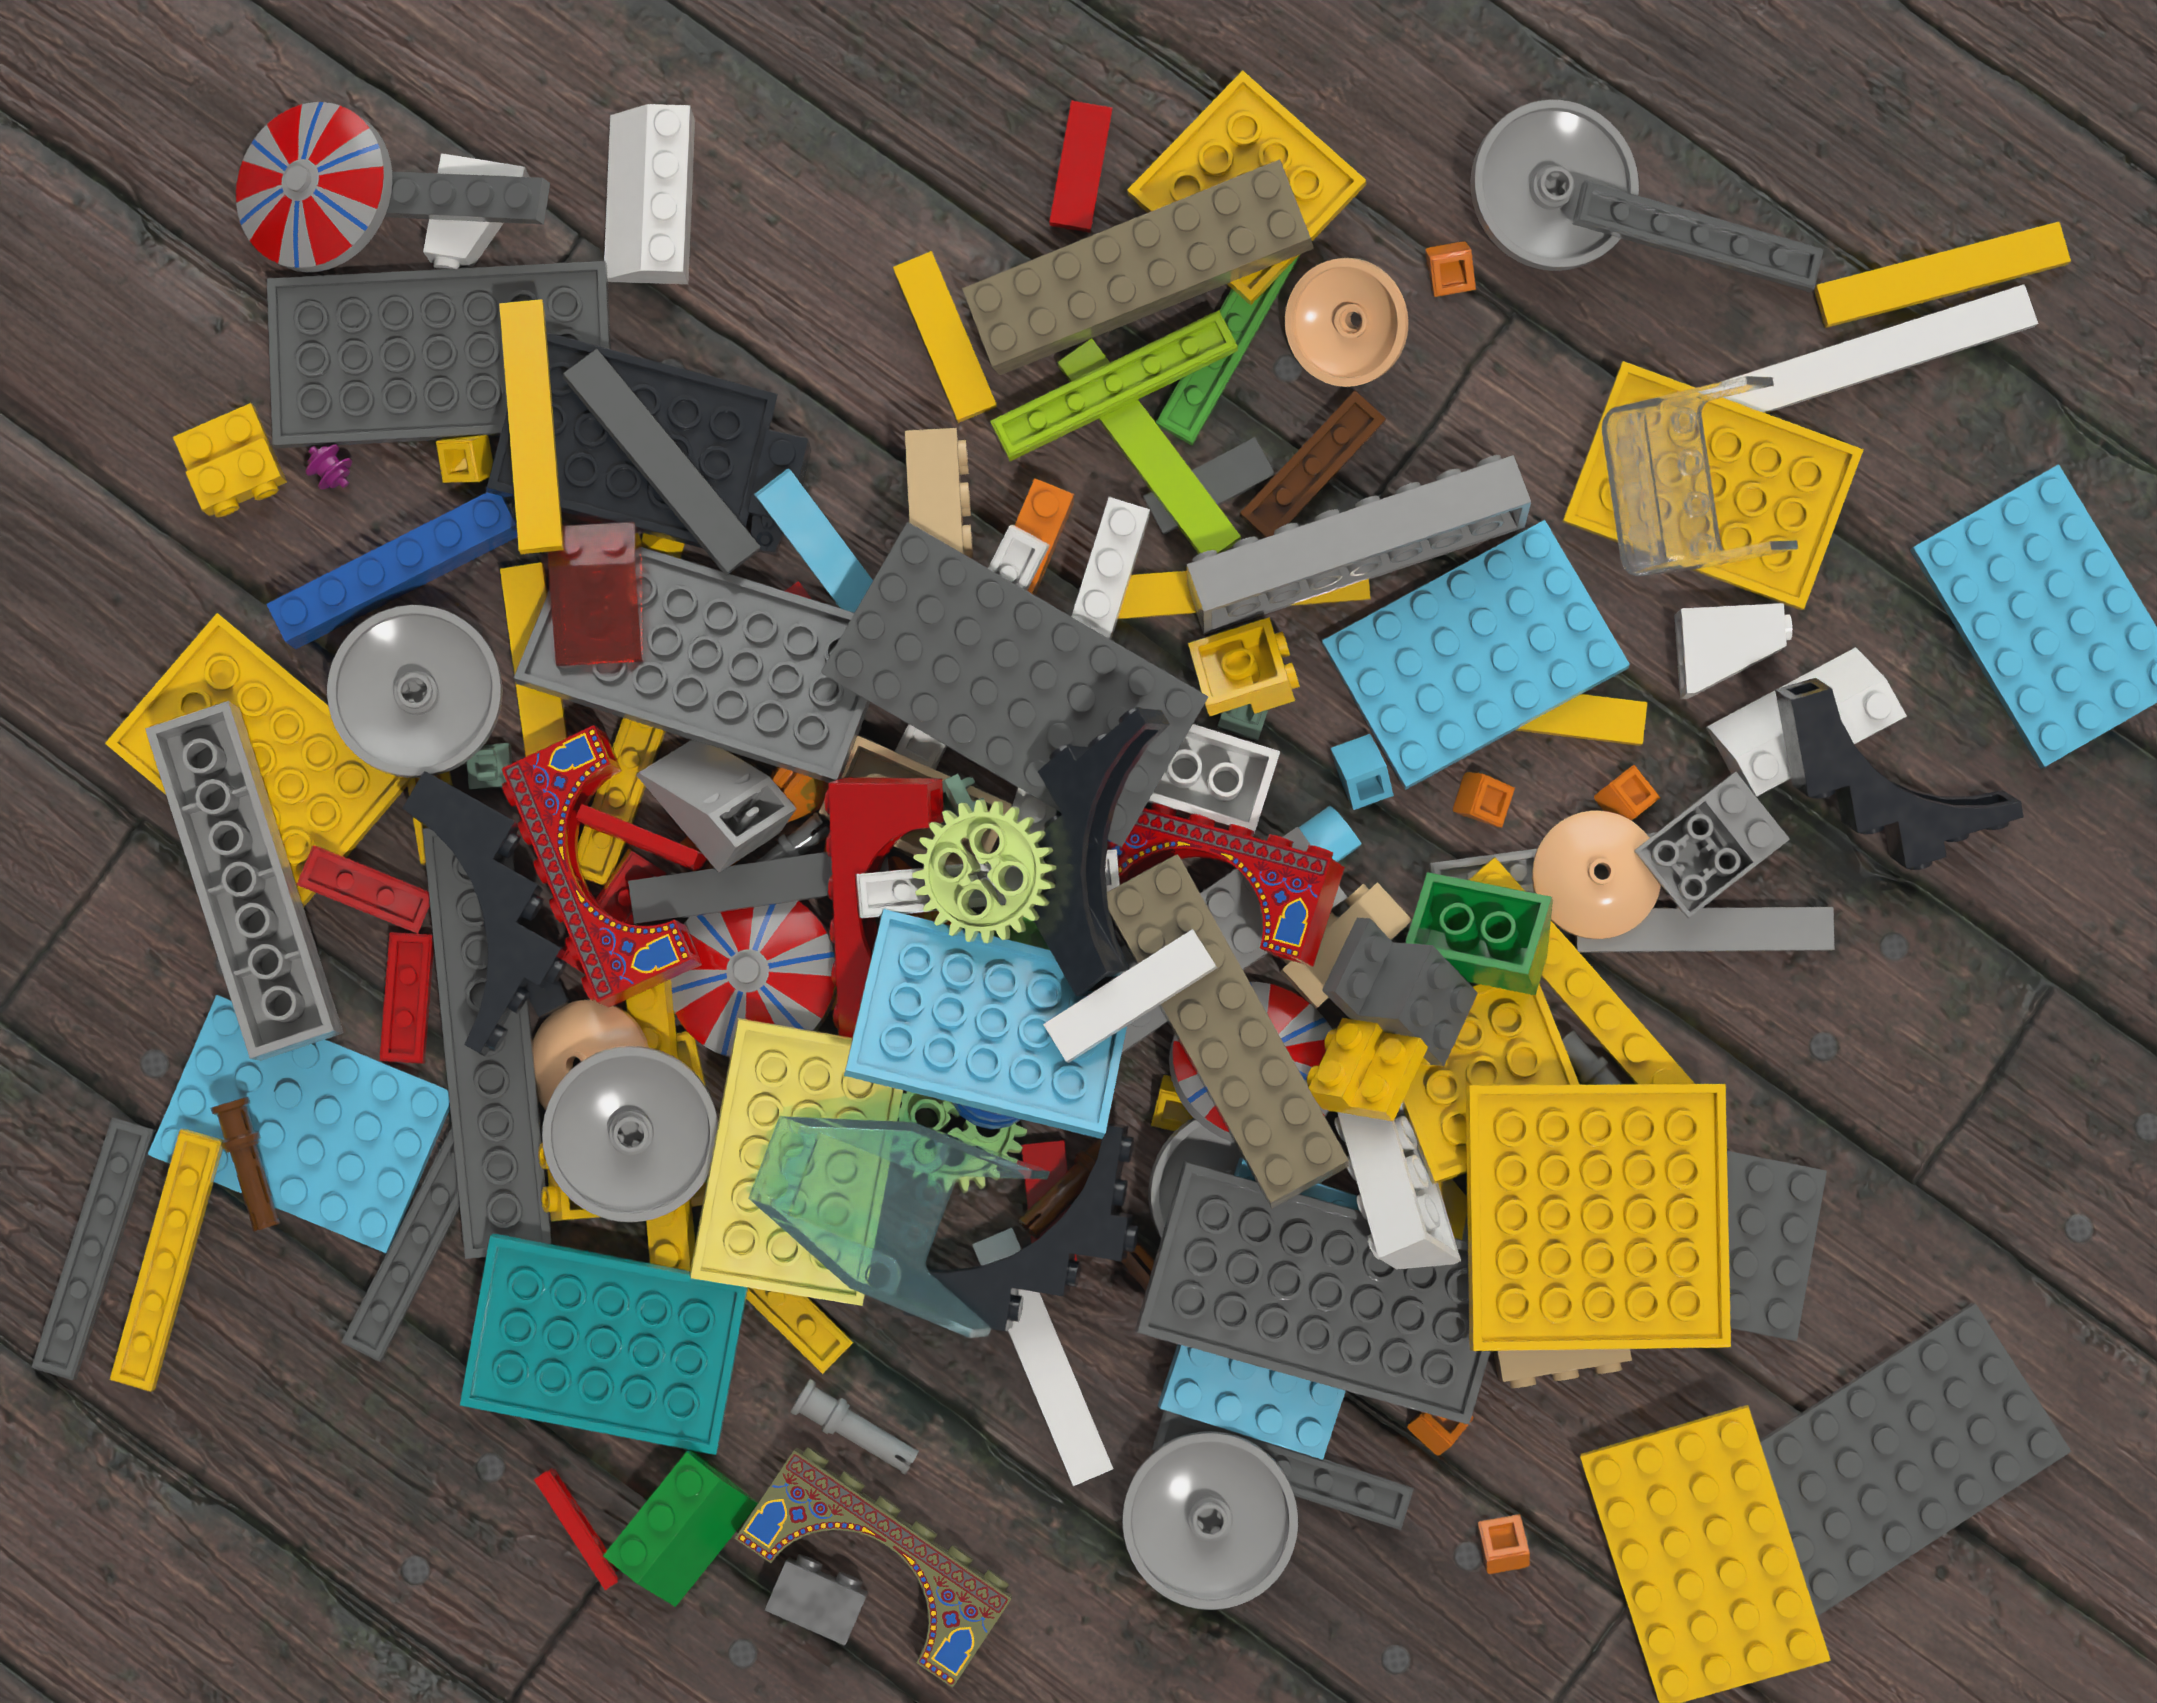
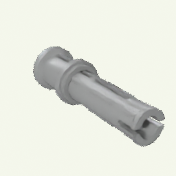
[790,1379,919,1474]

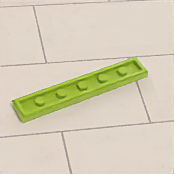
[990,310,1238,461]
[1058,338,1241,554]

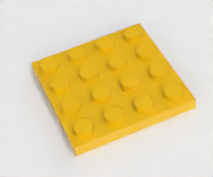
[1127,70,1366,305]
[1402,983,1580,1185]

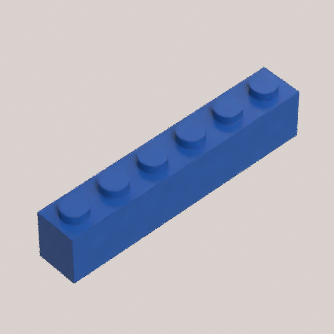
[266,492,518,649]

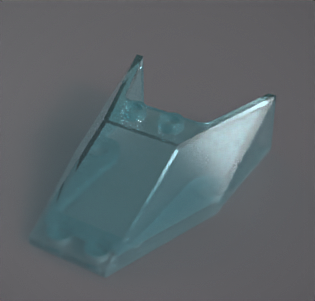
[748,1116,1050,1338]

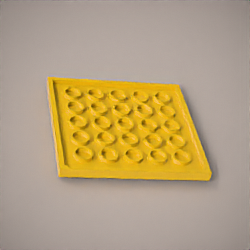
[1466,1084,1731,1351]

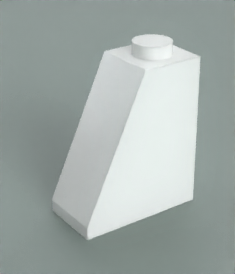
[423,153,530,269]
[1674,603,1792,699]

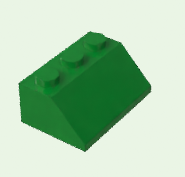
[1405,872,1553,995]
[603,1450,758,1607]

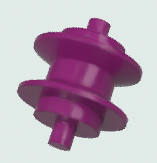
[305,445,352,490]

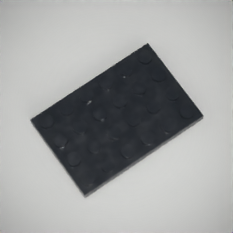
[486,332,778,548]

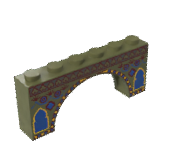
[735,1447,1012,1688]

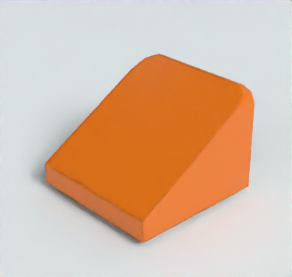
[1425,241,1476,297]
[1594,765,1661,821]
[1453,772,1515,828]
[1407,1411,1474,1456]
[1478,1514,1530,1574]

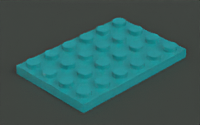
[460,1233,748,1455]

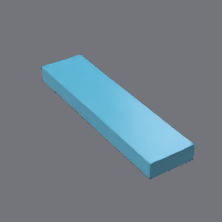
[754,469,873,613]

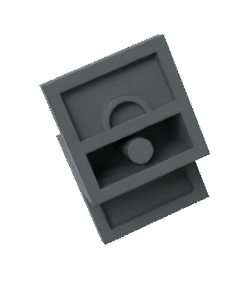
[1322,917,1478,1066]

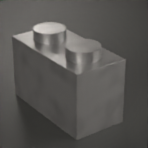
[765,1554,868,1645]

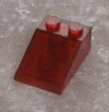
[548,522,643,666]

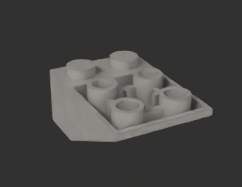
[637,740,797,872]
[1634,772,1790,919]

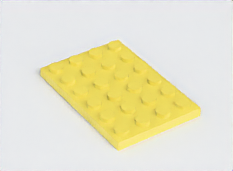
[690,1018,903,1306]

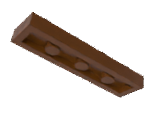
[1239,391,1386,538]

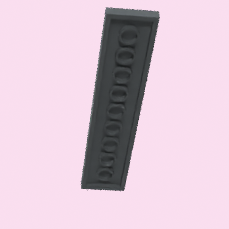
[423,828,553,1259]

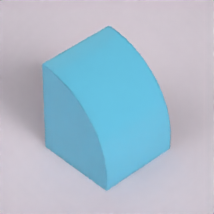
[1331,734,1394,810]
[1299,806,1362,862]

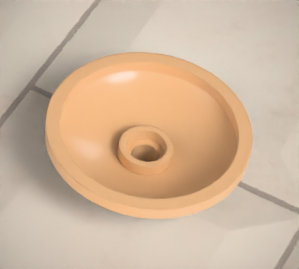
[1285,258,1408,387]
[1532,811,1661,939]
[533,1000,649,1110]

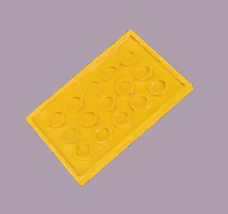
[1562,361,1864,610]
[105,613,412,908]
[1580,1405,1831,1703]

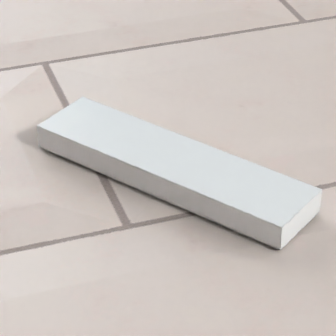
[1043,929,1217,1063]

